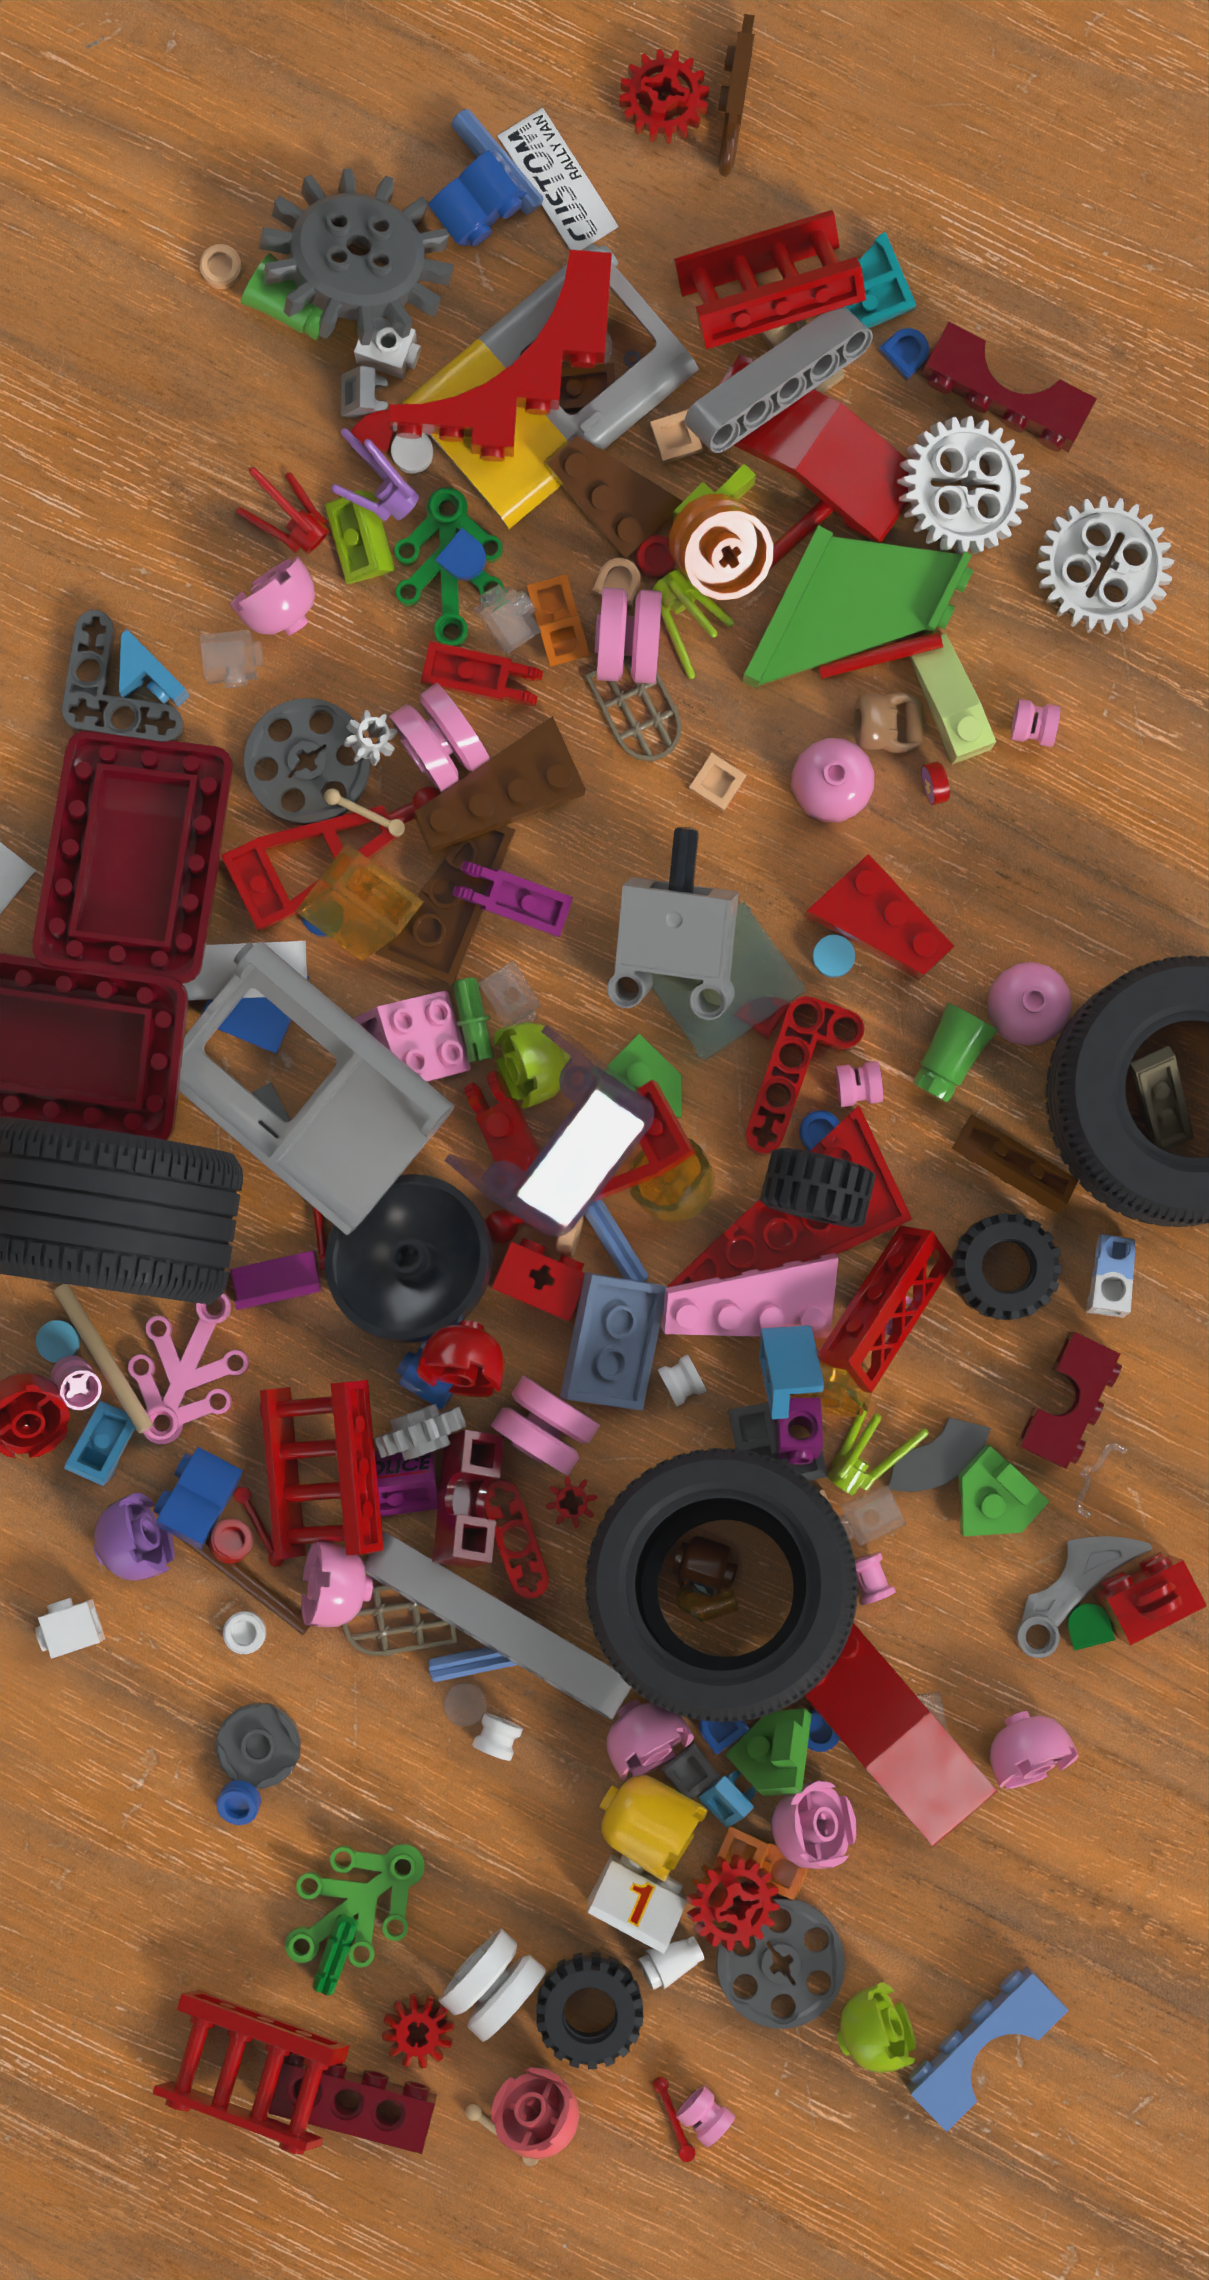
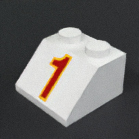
[587,1854,687,1954]

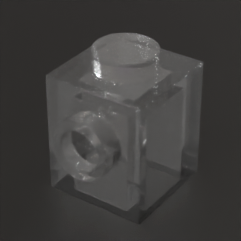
[473,585,541,654]
[200,630,264,688]
[478,961,541,1027]
[839,1484,906,1546]

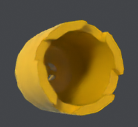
[599,1775,708,1882]

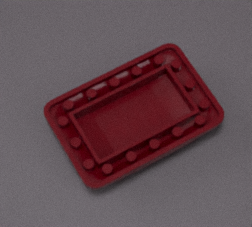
[32,731,233,984]
[0,952,188,1140]

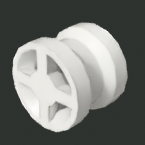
[658,1354,707,1407]
[472,1713,523,1761]

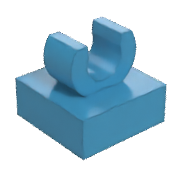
[698,1770,756,1828]

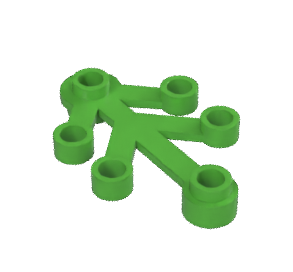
[285,1844,425,1968]

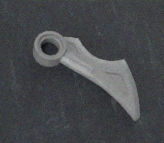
[1015,1536,1152,1658]

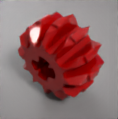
[382,1993,455,2069]

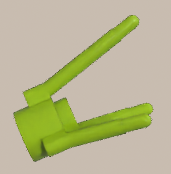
[653,569,734,679]
[826,1408,928,1495]

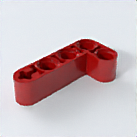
[744,996,865,1156]

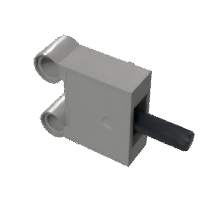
[607,827,739,1020]

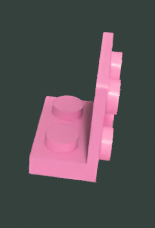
[354,991,471,1082]

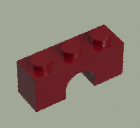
[1016,1332,1122,1469]
[432,1429,504,1568]

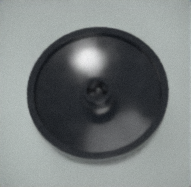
[325,1174,493,1343]

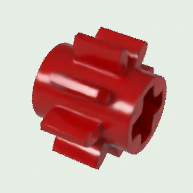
[546,1475,598,1528]

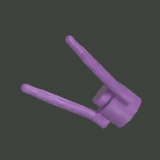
[331,428,419,521]

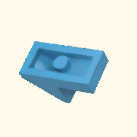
[119,629,190,707]
[64,1401,135,1486]

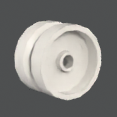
[438,1928,546,2042]

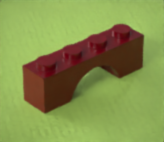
[922,322,1097,453]

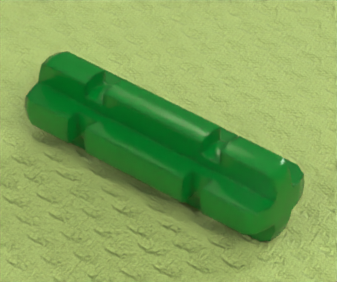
[312,1914,358,1996]

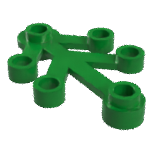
[394,487,504,647]

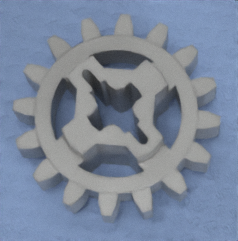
[374,1404,467,1460]

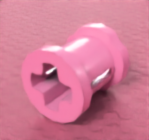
[855,1552,895,1605]

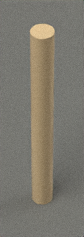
[53,1284,153,1434]

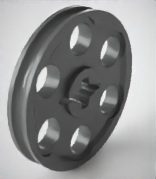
[244,698,371,825]
[717,1897,845,2029]

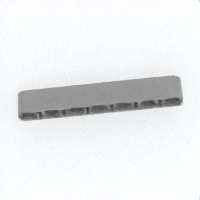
[364,1532,632,1720]

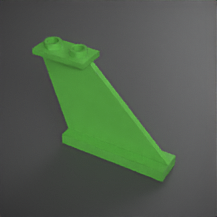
[742,525,974,689]

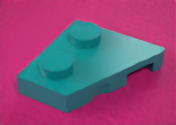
[845,232,916,328]

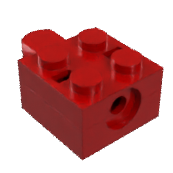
[1095,1552,1207,1645]

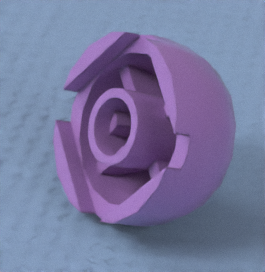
[94,1493,175,1581]

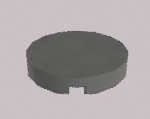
[216,1702,301,1789]

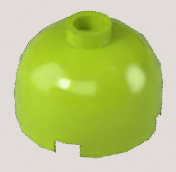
[494,1022,570,1109]
[837,1982,916,2073]

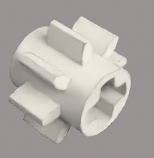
[343,710,398,766]

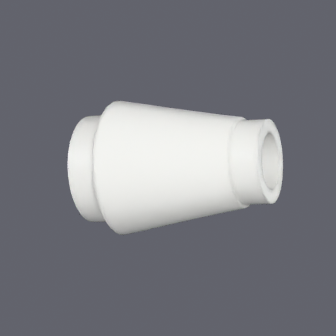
[638,1936,704,1990]

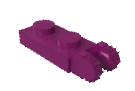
[452,861,573,937]

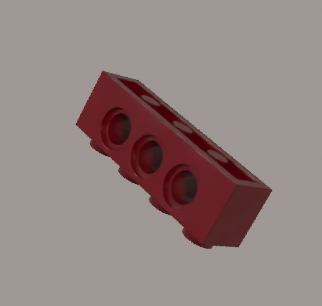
[268,2052,437,2154]

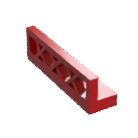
[817,1225,953,1393]

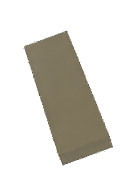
[1130,1046,1194,1151]

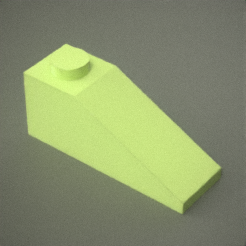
[909,633,996,765]

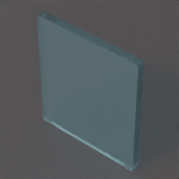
[651,902,807,1061]

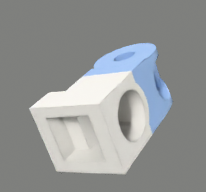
[1086,1234,1135,1318]

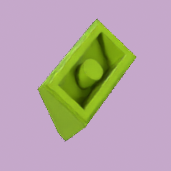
[324,490,395,584]

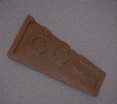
[414,716,586,854]
[375,825,516,986]

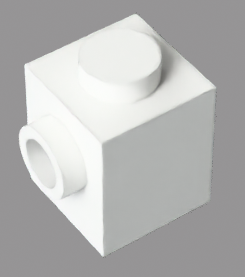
[354,318,421,379]
[35,1597,105,1659]

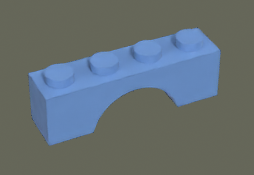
[907,1966,1069,2132]

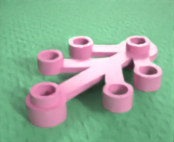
[128,1293,249,1444]

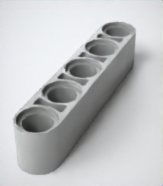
[685,307,873,453]

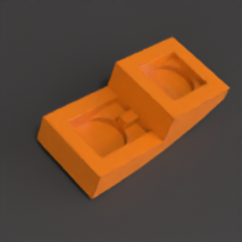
[526,574,590,667]
[713,1826,809,1900]

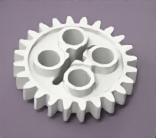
[897,416,1031,554]
[1036,496,1174,634]

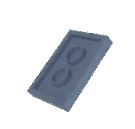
[560,1272,668,1411]

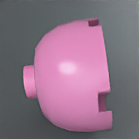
[230,556,315,636]
[791,738,875,823]
[987,962,1072,1046]
[301,1541,373,1627]
[607,1700,694,1781]
[990,1711,1079,1789]
[772,1781,856,1869]

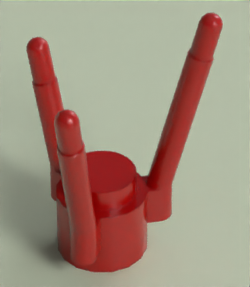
[236,467,330,554]

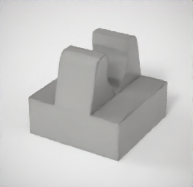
[341,366,388,418]

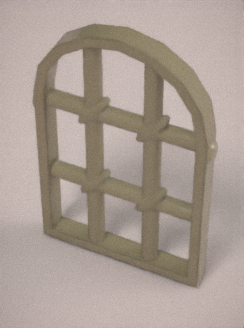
[585,656,682,762]
[343,1585,457,1656]

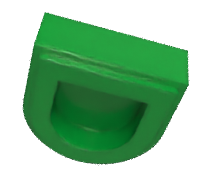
[1066,1603,1115,1651]

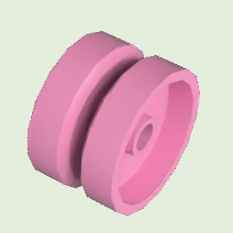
[594,587,662,684]
[389,683,489,793]
[491,1375,600,1476]

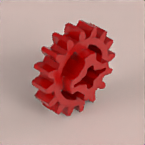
[619,49,709,143]
[686,1854,780,1951]

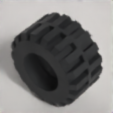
[760,1148,876,1228]
[951,1213,1062,1320]
[536,1952,644,2070]

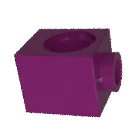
[775,1398,823,1465]

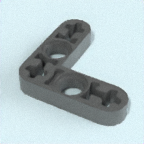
[62,610,184,742]

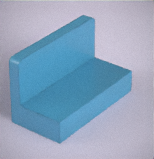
[759,1325,824,1419]

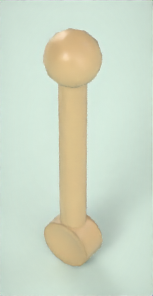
[324,788,405,837]
[465,2104,539,2166]

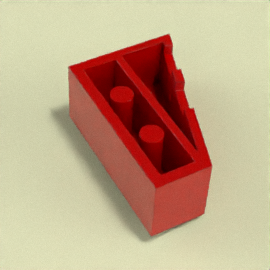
[804,854,955,980]

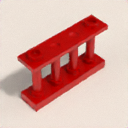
[674,210,866,350]
[259,1380,384,1560]
[152,1990,350,2155]

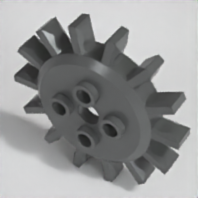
[259,169,453,345]

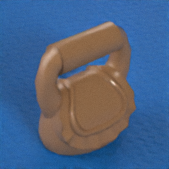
[854,692,923,754]

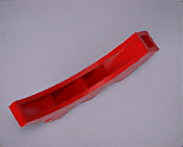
[388,250,612,462]

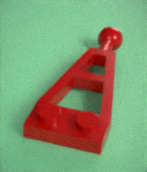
[221,786,441,932]
[485,1080,696,1243]

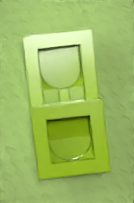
[673,464,756,522]

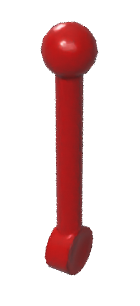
[313,1207,326,1271]
[234,1487,284,1567]
[652,2077,696,2162]

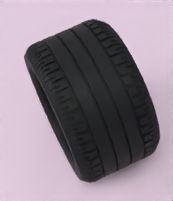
[1045,955,1209,1227]
[0,1117,243,1305]
[585,1448,858,1722]

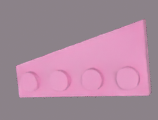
[662,1253,838,1338]

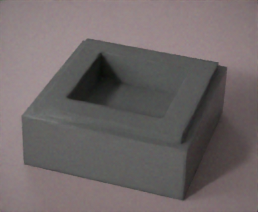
[660,1742,720,1799]

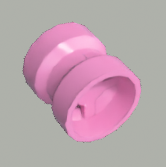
[1010,699,1060,747]
[835,1061,883,1107]
[50,1356,102,1410]
[675,2085,735,2148]

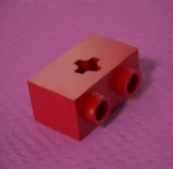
[492,1238,585,1322]

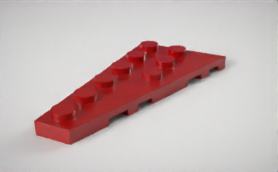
[667,1105,913,1288]

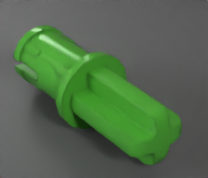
[453,977,495,1063]

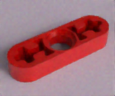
[484,1479,549,1599]

